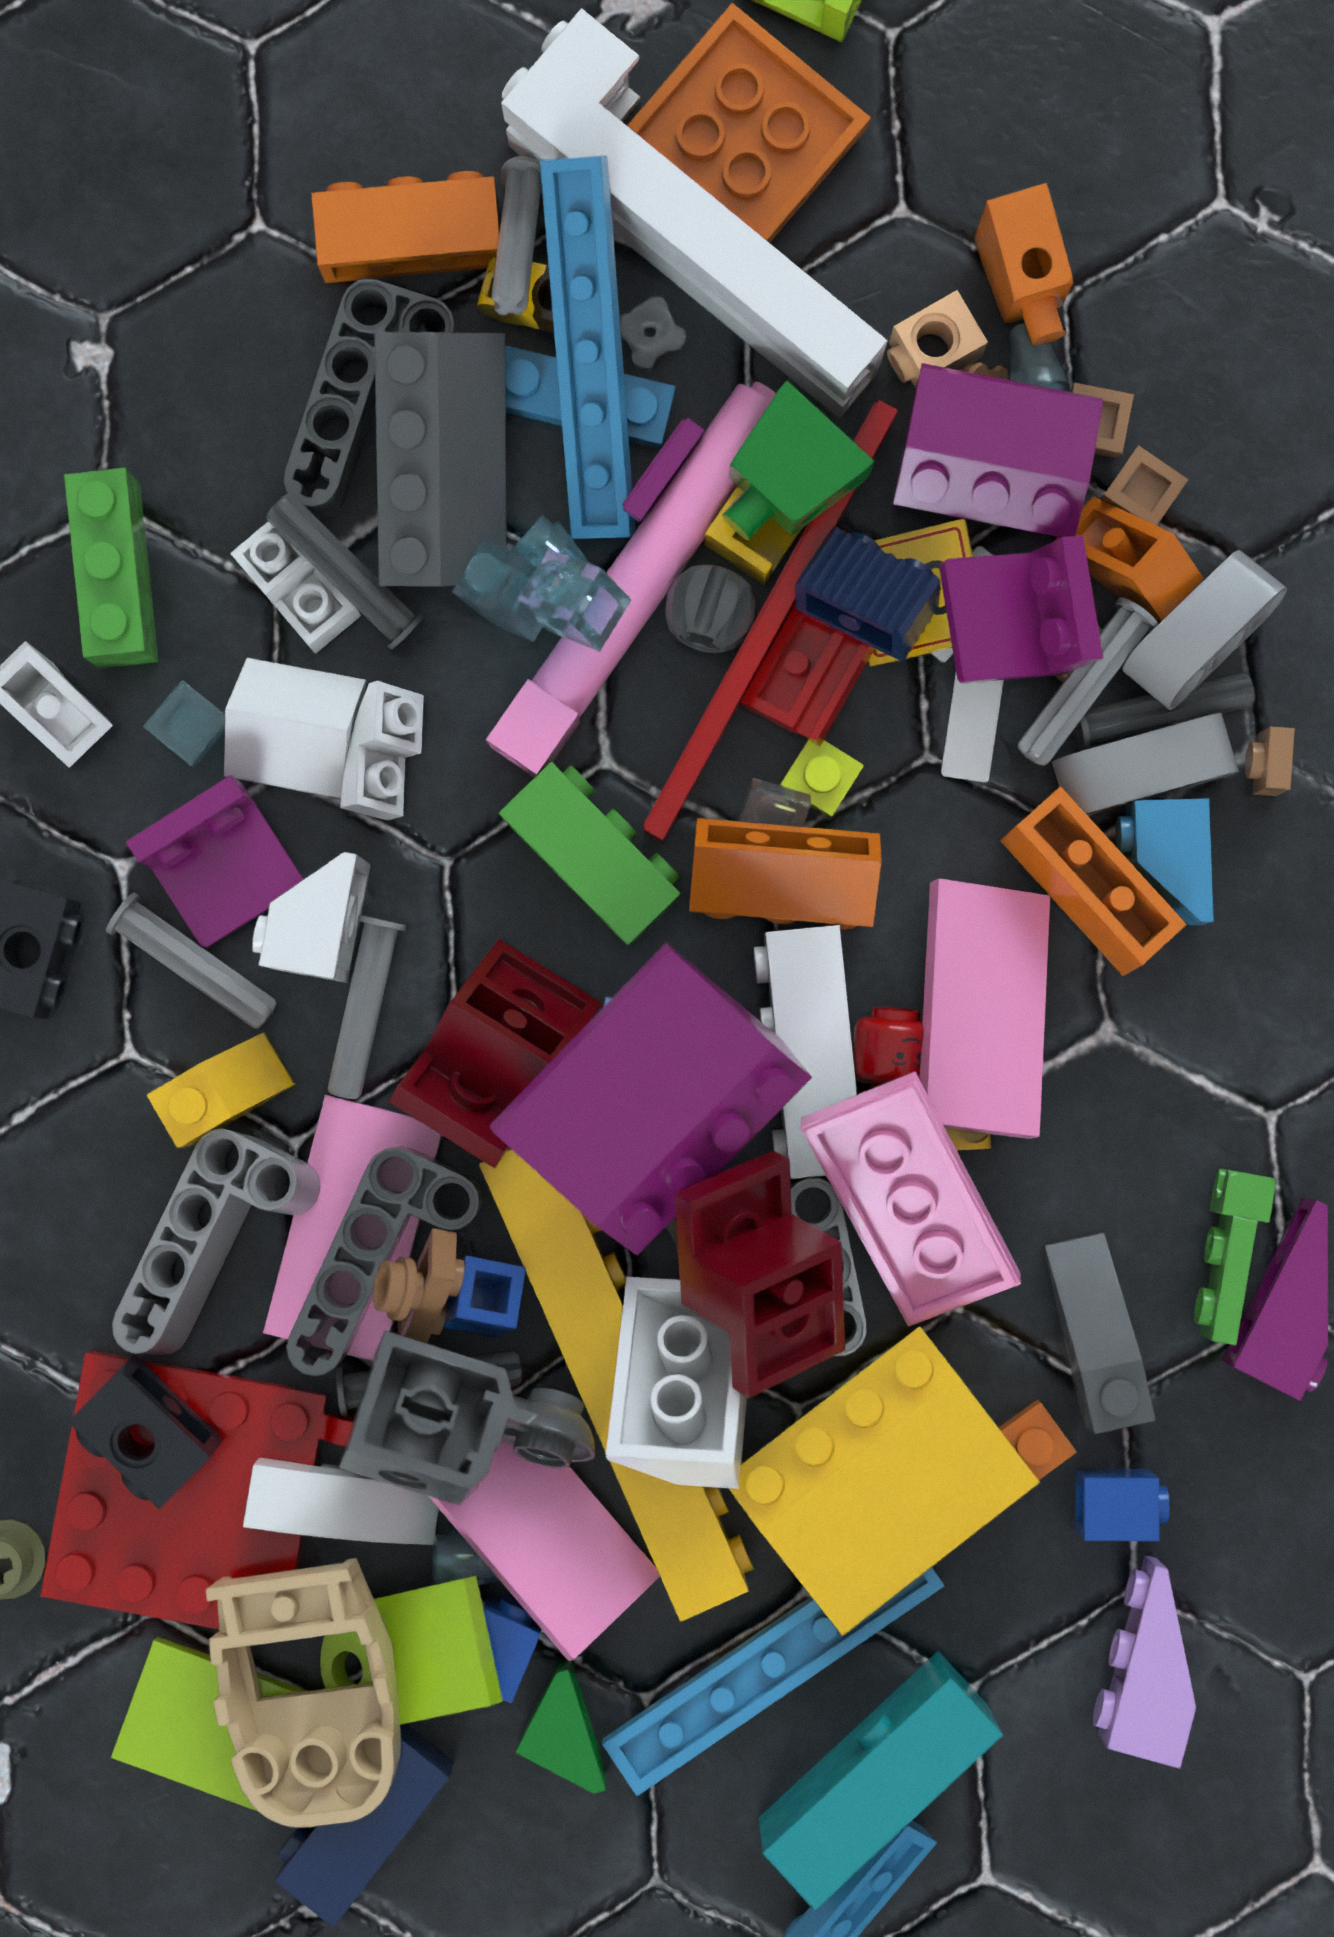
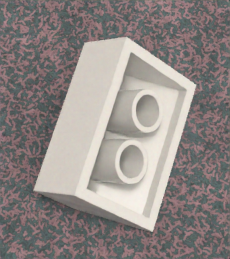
[606,1277,747,1489]

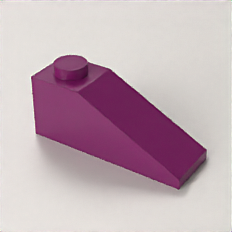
[1221,1197,1328,1401]

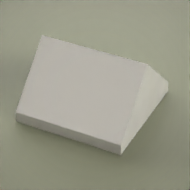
[224,658,367,799]

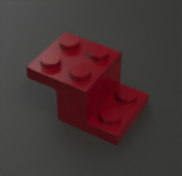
[389,939,602,1168]
[674,1150,845,1398]

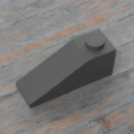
[1043,1232,1156,1434]

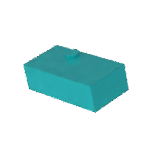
[758,1651,1003,1910]

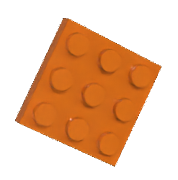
[627,3,871,243]

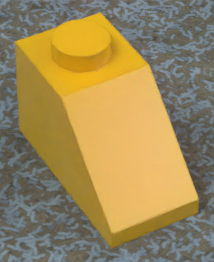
[147,1032,295,1148]

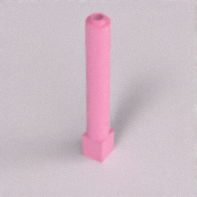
[486,382,776,778]

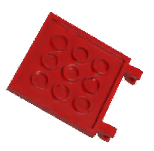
[40,1350,355,1629]

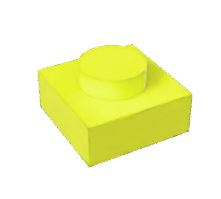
[780,739,864,819]

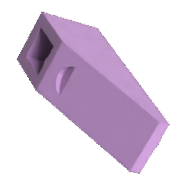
[1093,1555,1196,1768]

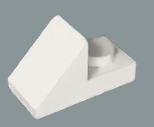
[0,641,113,768]

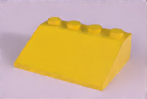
[729,1326,1040,1636]

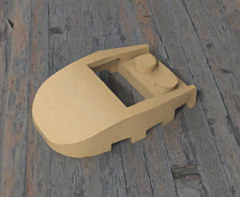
[206,1558,401,1828]

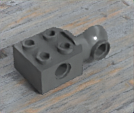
[339,1331,595,1505]

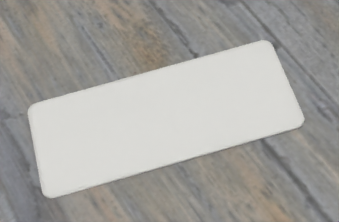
[941,674,1004,782]

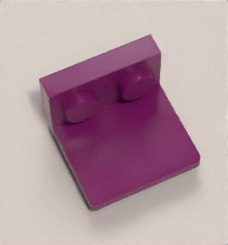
[939,536,1103,684]
[126,775,304,948]

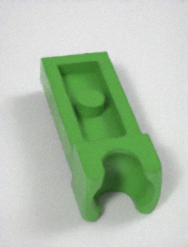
[1194,1168,1276,1345]

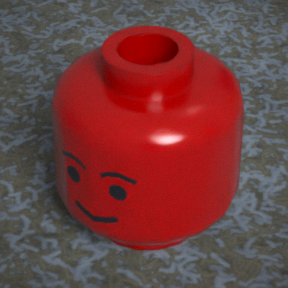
[852,1007,924,1089]

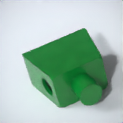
[722,381,874,541]

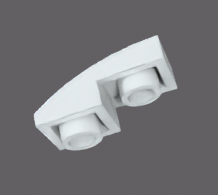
[230,522,362,654]
[340,681,424,820]

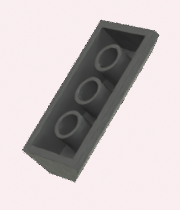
[375,332,507,587]

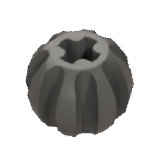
[665,565,756,653]

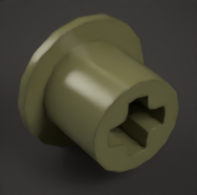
[0,1519,47,1599]

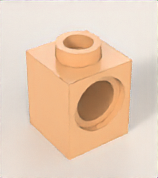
[887,290,988,389]

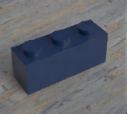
[274,1723,454,1928]

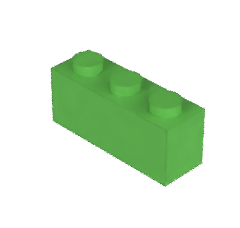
[64,468,159,669]
[499,761,681,948]

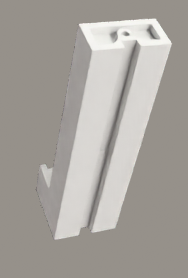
[501,8,888,419]

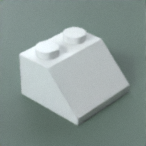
[252,852,371,983]

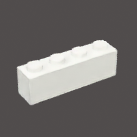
[754,925,857,1179]

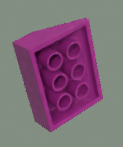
[489,943,812,1255]

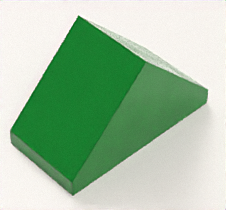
[515,1658,607,1794]

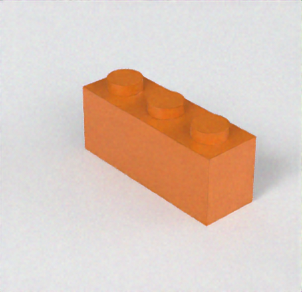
[311,171,500,283]
[1000,786,1187,976]
[689,818,881,929]

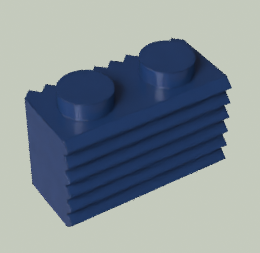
[795,527,940,662]

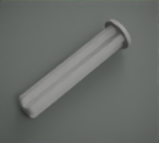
[491,156,542,316]
[1018,597,1158,766]
[106,892,277,1029]
[328,915,407,1099]

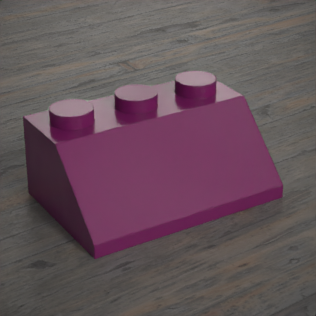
[893,363,1103,537]

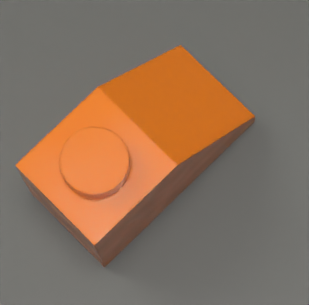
[1056,496,1204,622]

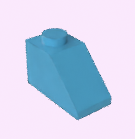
[1115,798,1214,926]

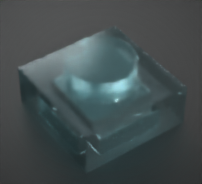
[143,680,225,768]

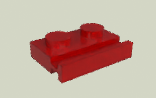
[740,603,875,746]

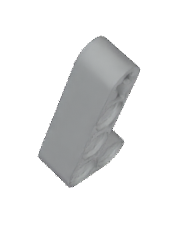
[112,1128,320,1355]

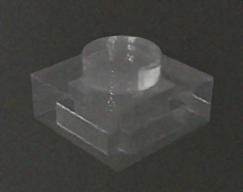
[737,778,811,827]

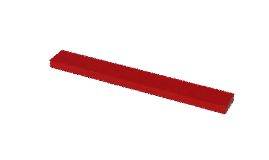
[643,400,898,845]

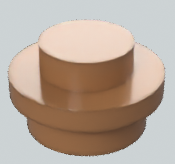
[373,1257,424,1321]

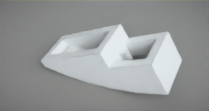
[243,1457,439,1545]

